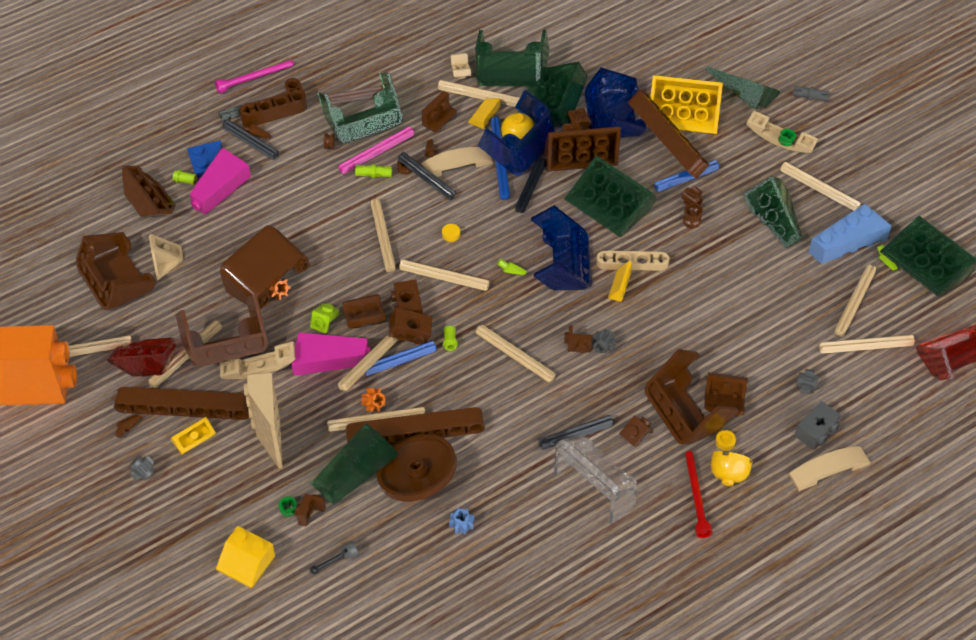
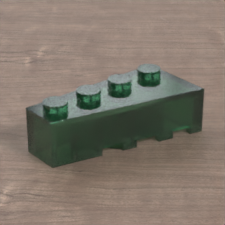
[310,423,399,505]

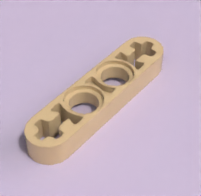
[596,251,670,271]

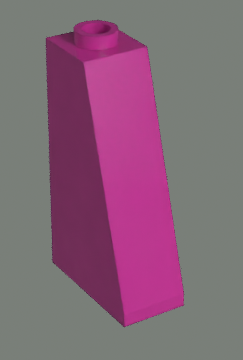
[190,148,251,214]
[292,332,371,375]

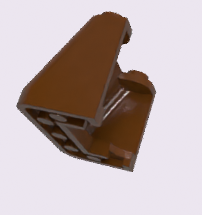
[220,225,310,310]
[76,232,156,310]

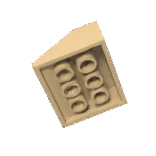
[244,373,283,469]

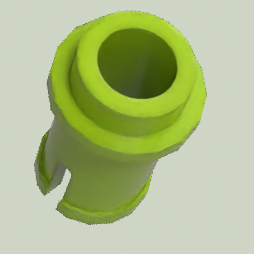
[173,169,197,185]
[443,325,458,351]

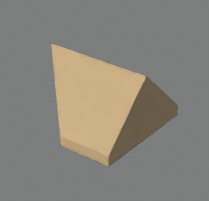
[149,234,184,281]

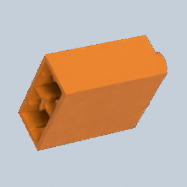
[0,325,77,405]

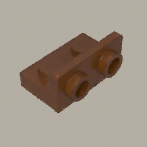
[422,91,457,133]

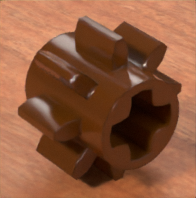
[681,187,704,206]

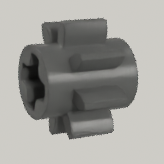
[592,329,617,353]
[796,369,819,394]
[129,455,155,480]

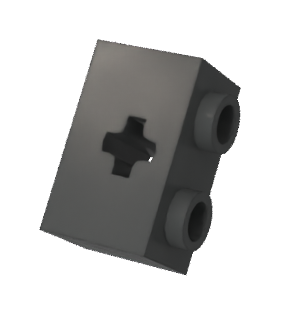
[795,401,841,450]

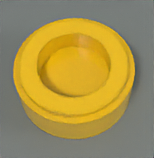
[442,224,460,242]
[715,430,736,451]

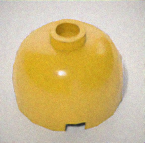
[501,112,536,148]
[711,451,753,486]

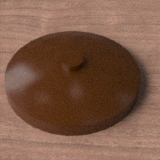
[376,434,457,502]

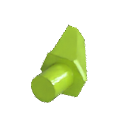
[877,244,898,270]
[497,258,527,276]

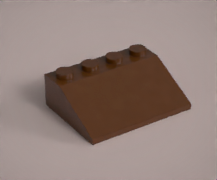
[545,127,621,172]

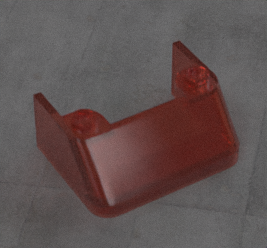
[916,325,976,381]

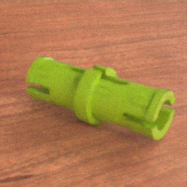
[355,164,392,178]

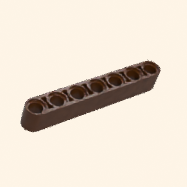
[628,89,709,178]
[114,387,249,420]
[345,407,485,449]

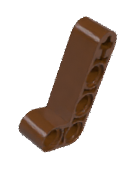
[240,78,307,126]

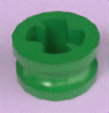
[778,128,796,146]
[279,496,297,517]

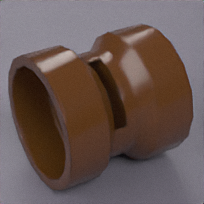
[683,203,703,229]

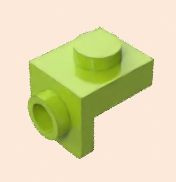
[310,303,340,333]

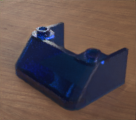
[477,89,556,176]
[531,205,592,291]

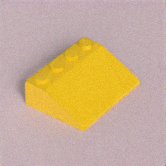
[647,75,723,134]

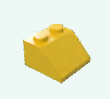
[216,526,275,589]

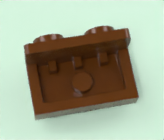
[342,294,386,328]

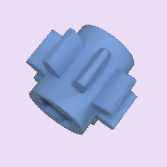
[449,508,474,535]

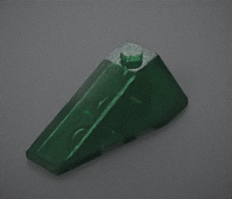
[706,67,780,109]
[743,176,803,248]

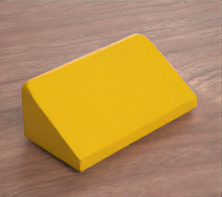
[468,98,500,129]
[608,261,632,302]
[170,417,216,454]

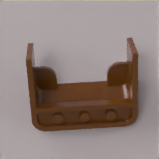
[175,294,268,367]
[645,349,739,445]

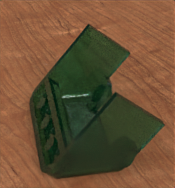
[475,29,550,86]
[318,72,403,143]

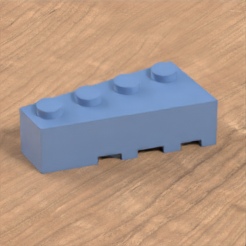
[809,204,892,264]

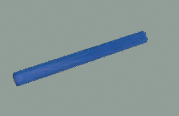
[491,117,510,200]

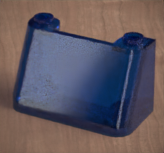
[585,67,646,138]

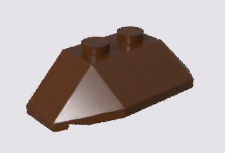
[122,166,176,217]

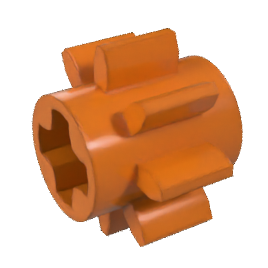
[268,279,291,300]
[361,388,386,412]

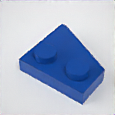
[187,140,222,178]

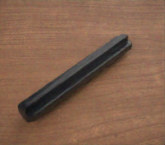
[223,120,279,160]
[398,152,456,200]
[515,157,546,213]
[538,415,614,450]

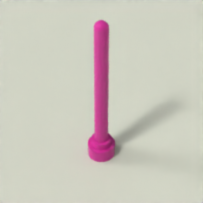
[215,60,294,94]

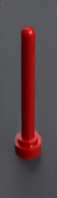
[685,451,713,538]

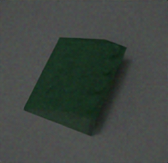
[518,61,588,127]
[564,155,657,238]
[880,216,976,297]

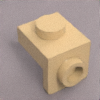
[450,53,471,79]

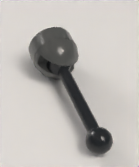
[310,540,359,574]

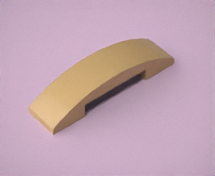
[747,111,818,153]
[421,147,493,177]
[220,341,295,379]
[789,446,871,491]

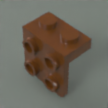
[704,372,748,416]

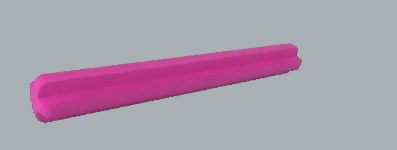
[338,127,414,174]

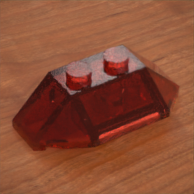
[107,337,176,377]

